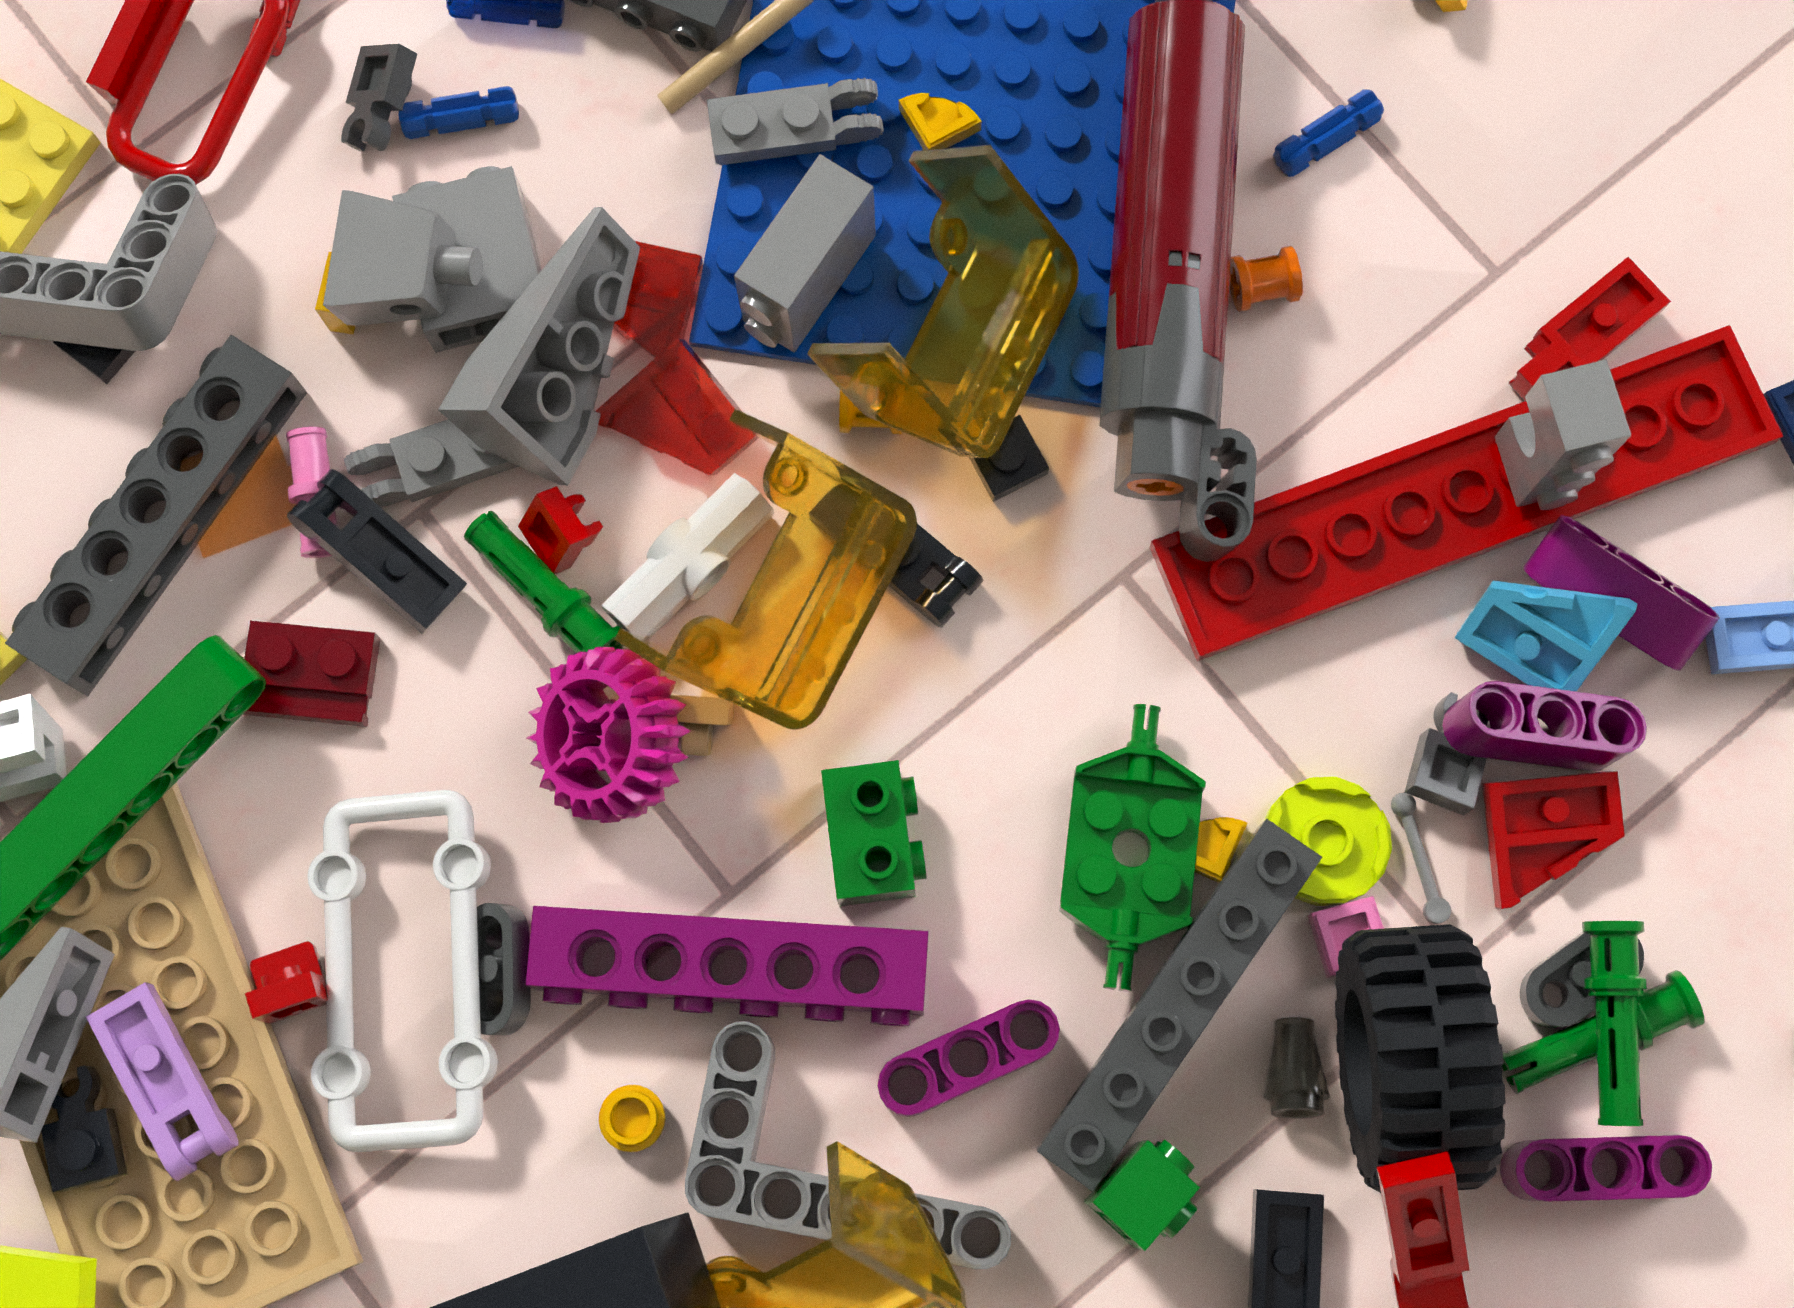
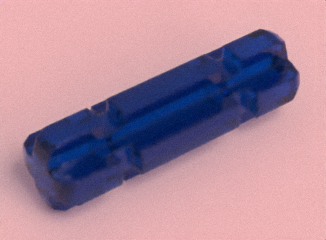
[446,0,565,28]

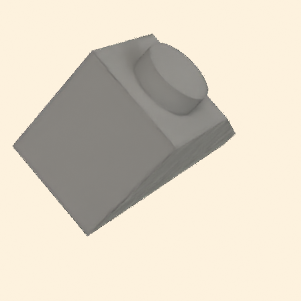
[0,927,115,1143]

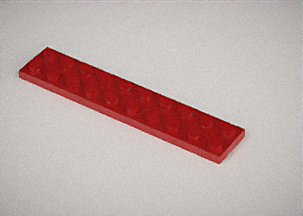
[1150,325,1783,661]

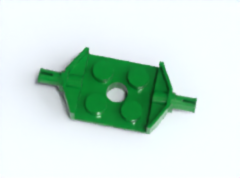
[1059,704,1206,991]

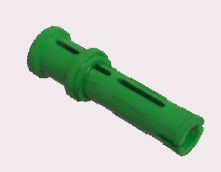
[464,511,628,653]
[1582,921,1647,1126]
[1502,970,1705,1094]

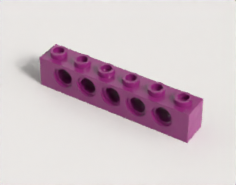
[525,906,928,1026]

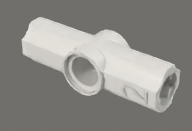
[601,473,774,646]

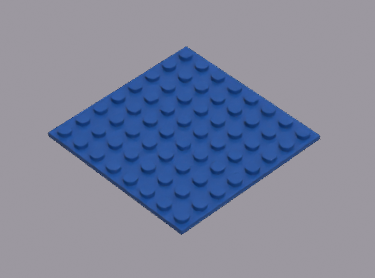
[689,0,1236,408]

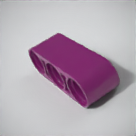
[1523,515,1720,671]
[1442,681,1647,771]
[877,999,1060,1117]
[1500,1135,1712,1202]

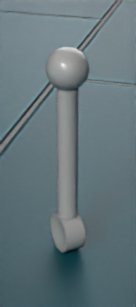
[1391,792,1451,924]

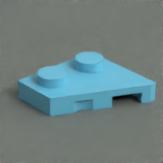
[1455,581,1638,691]

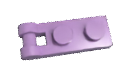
[86,982,239,1181]

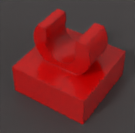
[518,486,603,574]

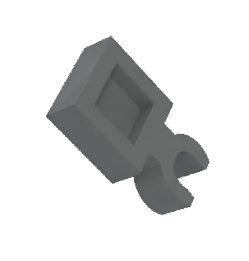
[341,43,417,152]
[1405,692,1488,816]

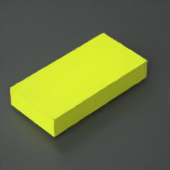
[0,1245,97,1308]

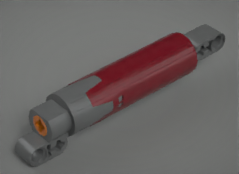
[1099,0,1257,562]

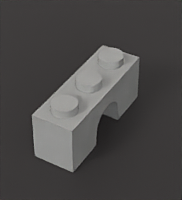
[1495,359,1631,510]

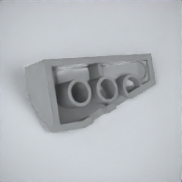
[438,207,640,486]

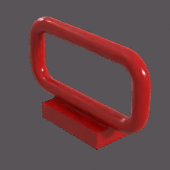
[86,0,289,185]

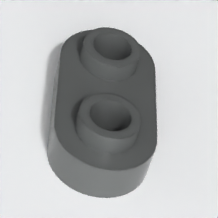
[477,903,531,1035]
[1520,932,1644,1028]

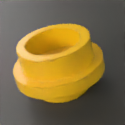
[599,1085,666,1152]

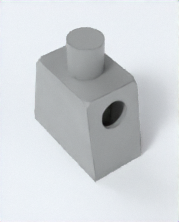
[323,190,483,326]

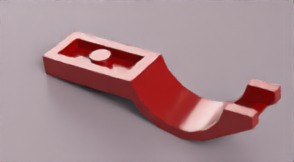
[1377,1151,1470,1308]

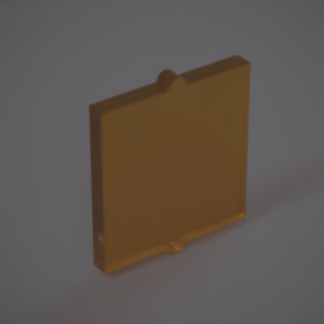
[180,433,296,558]

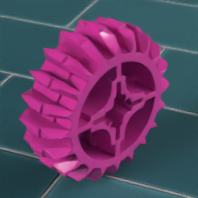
[526,647,690,823]

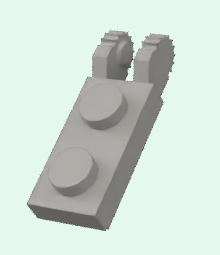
[707,78,884,165]
[344,419,519,508]

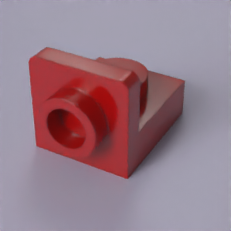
[245,941,328,1024]

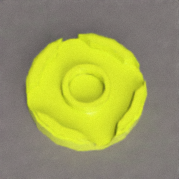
[1264,777,1392,906]

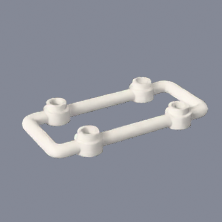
[307,790,498,1153]

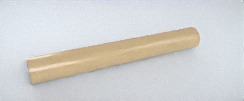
[657,0,814,114]

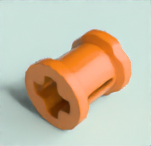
[1229,246,1303,312]

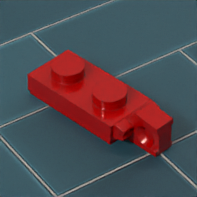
[1508,256,1671,401]

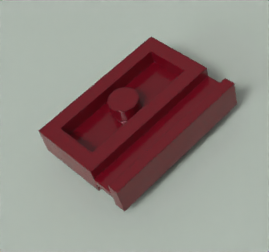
[243,620,381,727]

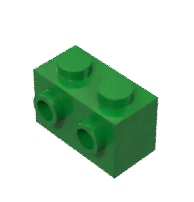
[821,760,927,907]
[1084,1139,1200,1251]

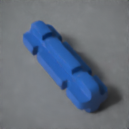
[398,86,519,139]
[1273,89,1384,177]

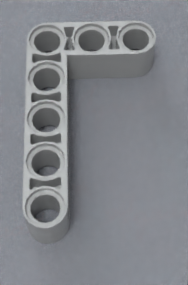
[0,174,217,351]
[685,1021,1011,1269]

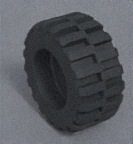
[1335,924,1506,1193]

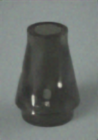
[1263,1017,1330,1119]

